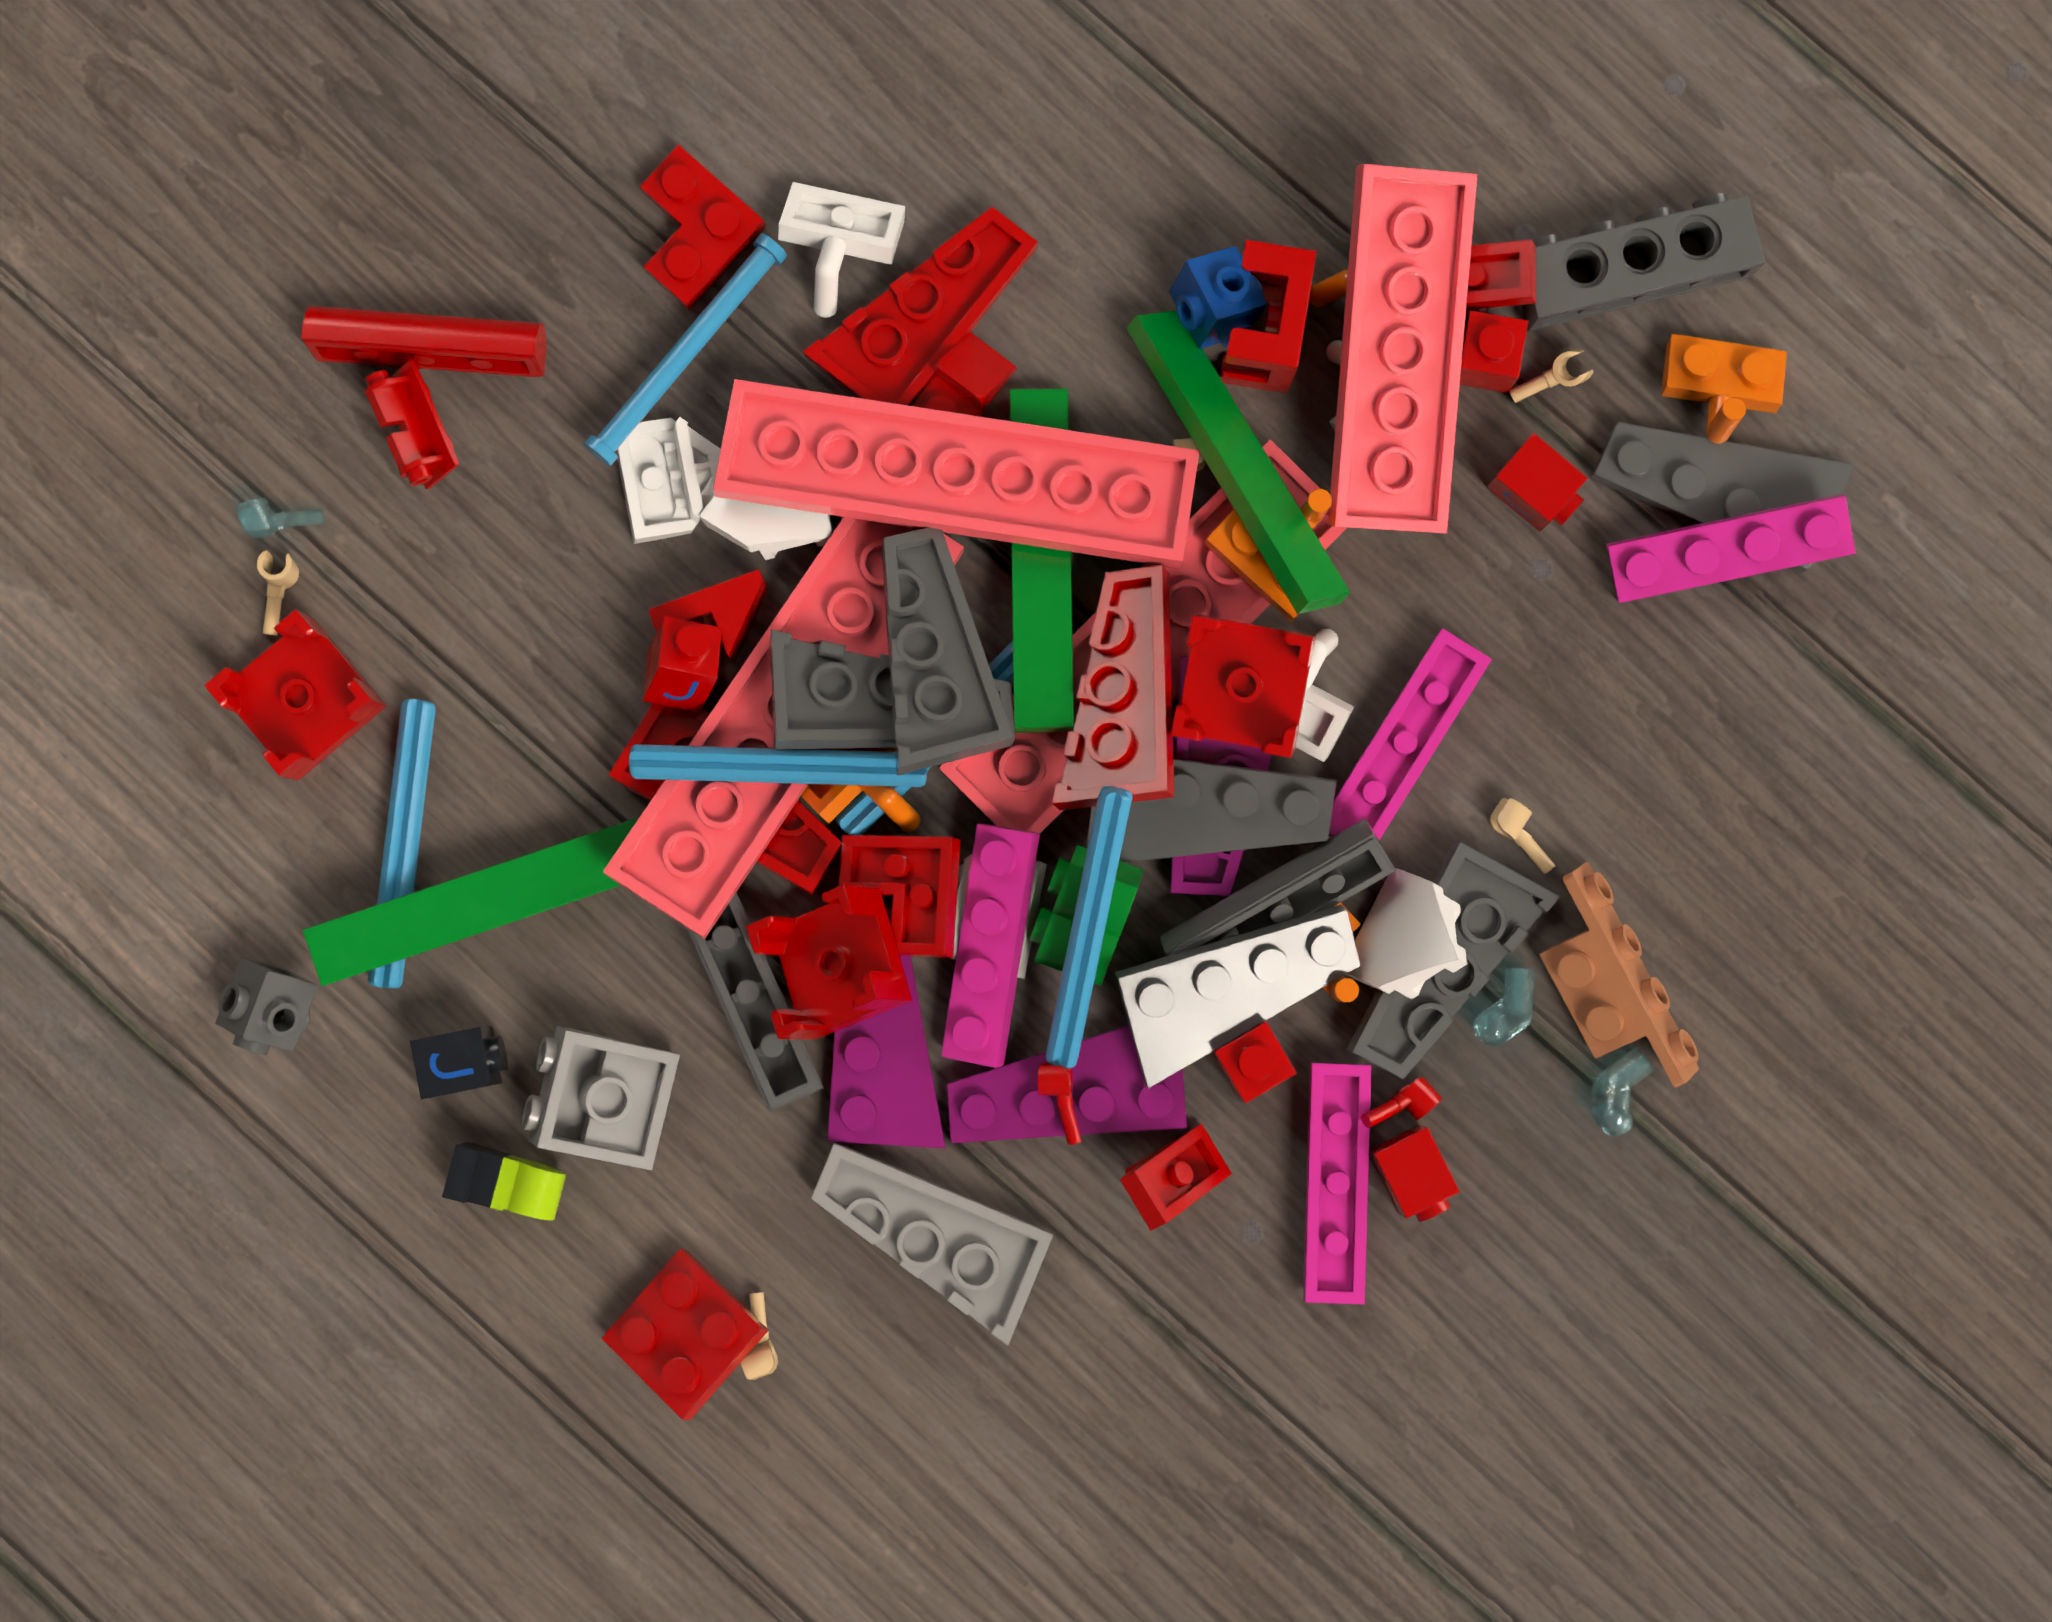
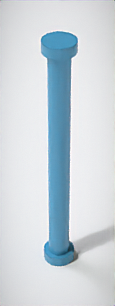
[583,233,787,467]

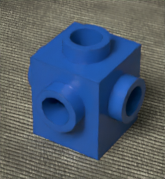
[1169,246,1267,349]

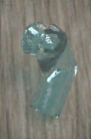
[1473,968,1535,1046]
[1591,1047,1654,1136]

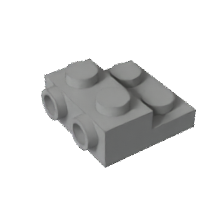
[522,1026,680,1170]

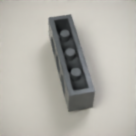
[1521,193,1766,332]

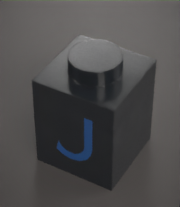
[410,1026,508,1100]

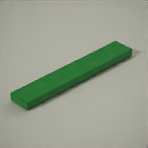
[1126,310,1351,614]
[1010,389,1074,733]
[302,817,639,987]

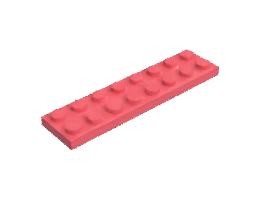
[713,379,1200,569]
[939,439,1348,834]
[603,517,964,940]

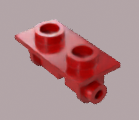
[364,359,460,489]

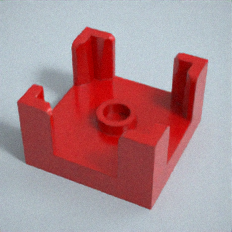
[1220,240,1317,394]
[204,609,387,781]
[1171,614,1316,758]
[746,884,913,1040]

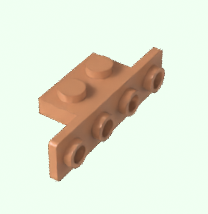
[1539,862,1699,1088]

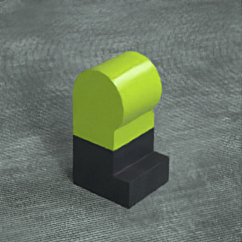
[442,1142,567,1221]

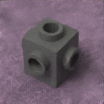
[215,957,318,1055]

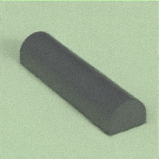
[1159,818,1396,956]
[687,893,824,1112]

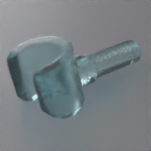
[236,498,324,539]

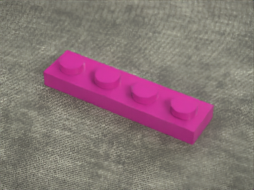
[1606,494,1856,603]
[1329,628,1492,840]
[941,823,1040,1068]
[1303,1063,1371,1305]

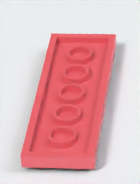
[1328,164,1478,533]

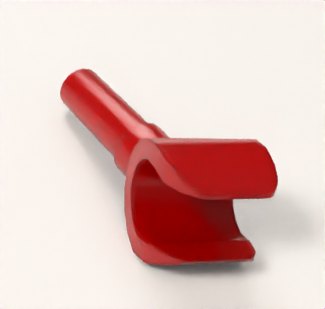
[1038,1062,1082,1145]
[1361,1077,1442,1128]

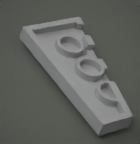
[811,1142,1053,1345]

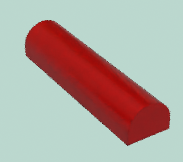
[301,306,547,378]

